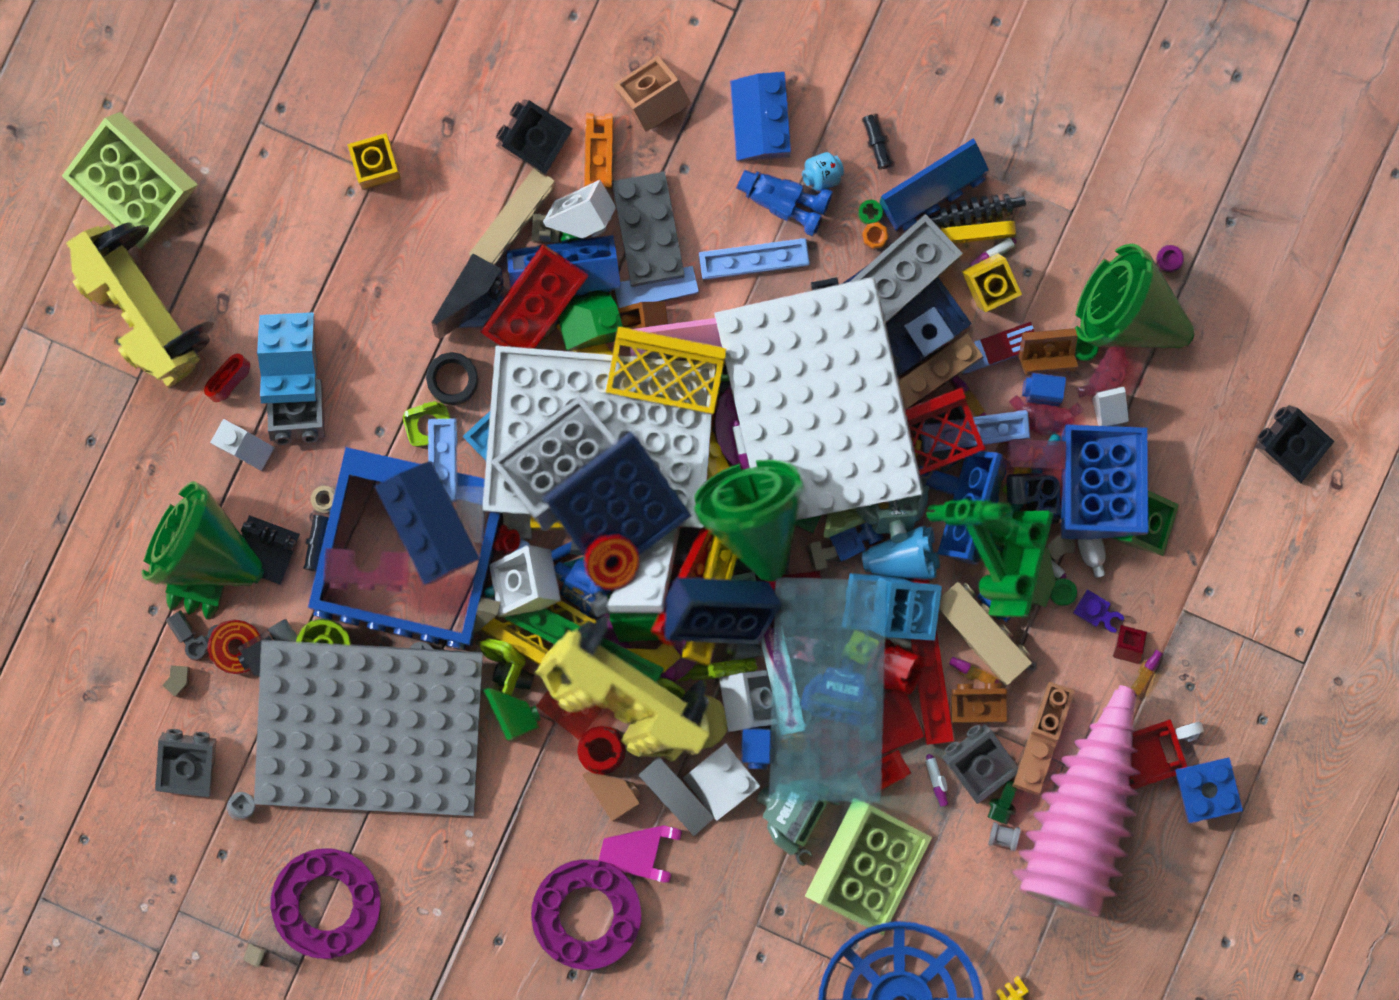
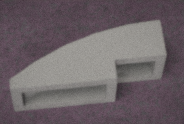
[639,757,714,836]

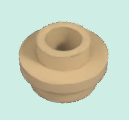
[311,486,335,513]

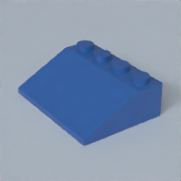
[1061,425,1148,540]

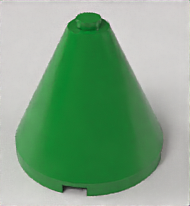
[1075,243,1194,348]
[693,459,803,582]
[141,481,264,586]

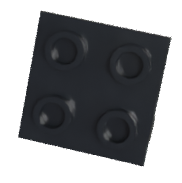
[241,515,300,585]

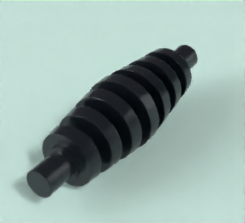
[929,193,1026,228]

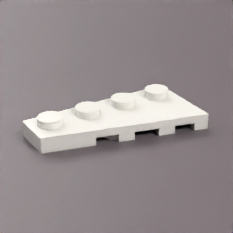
[607,526,680,612]

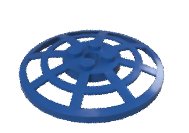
[818,921,983,1000]

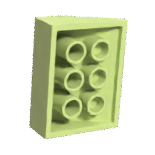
[62,112,198,249]
[805,798,932,935]

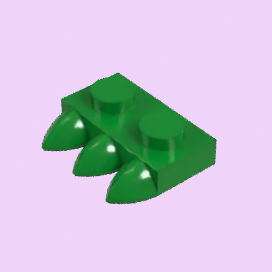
[165,585,225,620]

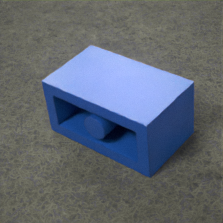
[742,729,775,769]

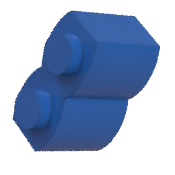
[1022,373,1066,407]

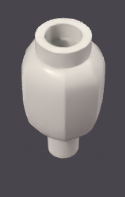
[1077,539,1106,578]

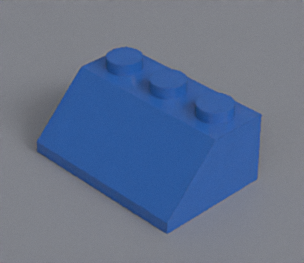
[730,72,791,161]

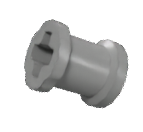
[988,822,1021,852]

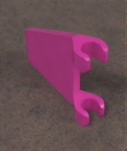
[598,825,682,883]

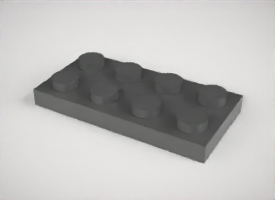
[612,172,685,287]

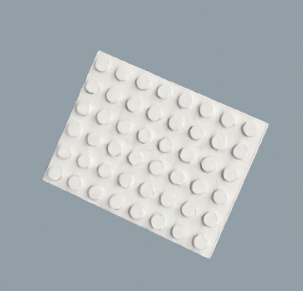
[714,277,923,520]
[483,346,715,528]

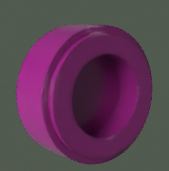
[1156,245,1184,273]

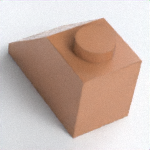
[583,772,641,821]

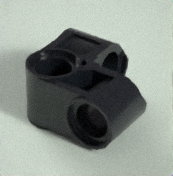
[1006,473,1061,524]

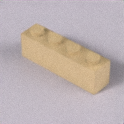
[939,582,1031,686]

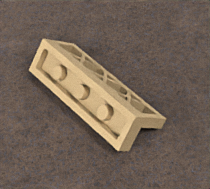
[469,169,556,265]

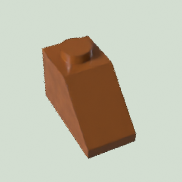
[618,301,668,329]

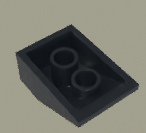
[431,254,505,339]

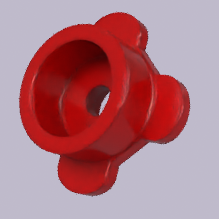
[493,525,520,555]

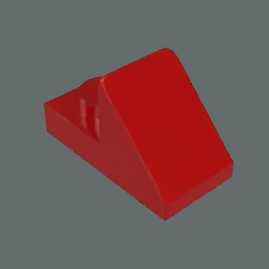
[856,750,911,796]

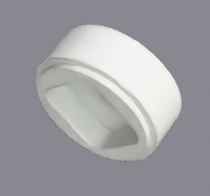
[1175,721,1204,742]

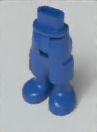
[736,170,833,237]

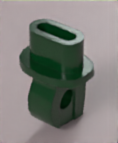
[987,780,1017,825]

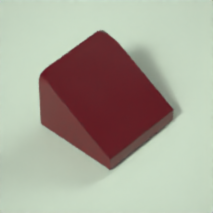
[1113,625,1147,664]

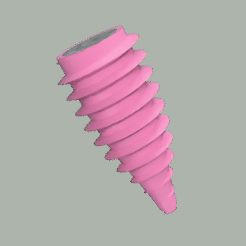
[1012,686,1140,916]

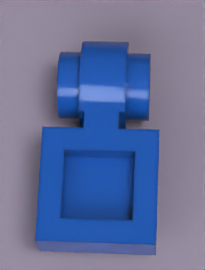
[829,522,884,562]

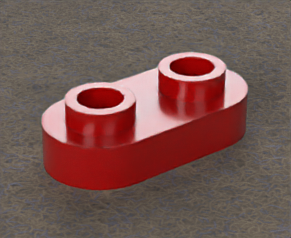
[204,353,250,402]

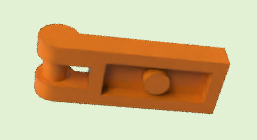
[584,113,613,189]

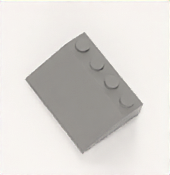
[491,396,617,532]

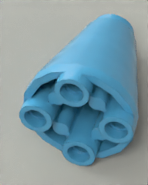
[862,526,940,581]

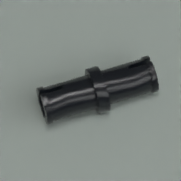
[862,113,895,170]
[303,515,329,572]

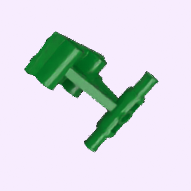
[927,499,1053,618]

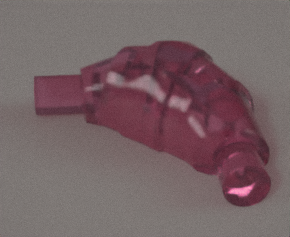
[1076,347,1129,398]
[1009,395,1084,436]

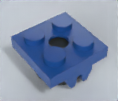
[1175,757,1243,824]

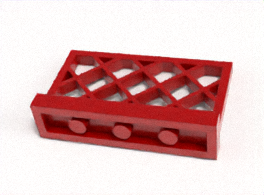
[905,388,985,475]

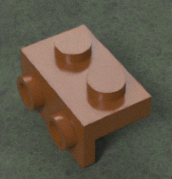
[1019,328,1078,375]
[951,683,1007,723]

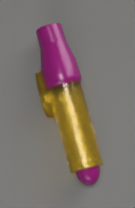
[951,376,986,417]
[1131,650,1163,696]
[949,657,999,683]

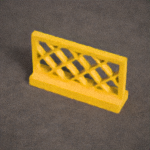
[605,327,727,414]
[480,600,607,666]

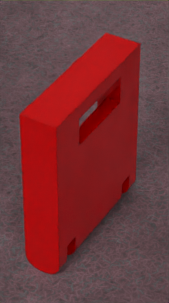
[1129,719,1187,790]

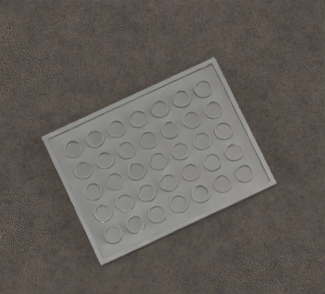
[254,640,483,816]

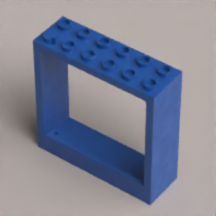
[308,447,503,650]

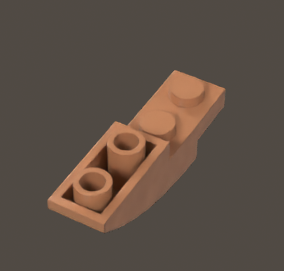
[1012,681,1075,796]

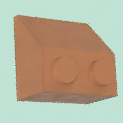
[613,56,691,132]

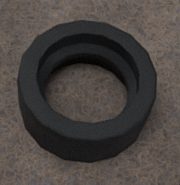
[426,352,479,405]

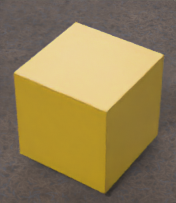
[347,133,401,190]
[961,253,1022,312]

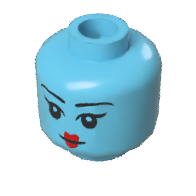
[802,152,844,191]

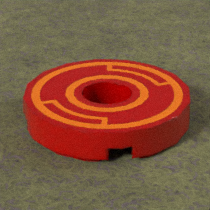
[584,535,639,589]
[207,619,260,674]

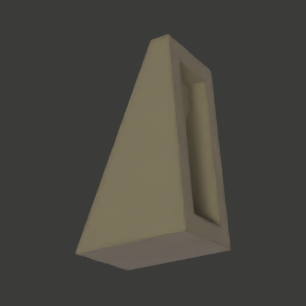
[474,597,501,633]
[243,944,268,968]

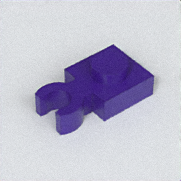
[1073,589,1124,633]

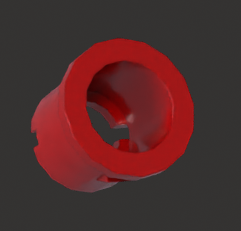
[866,639,924,695]
[577,726,626,775]

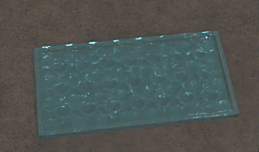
[769,578,887,802]

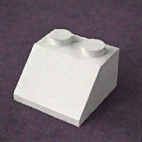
[543,180,616,238]
[489,545,560,617]
[719,670,779,732]
[683,743,760,820]

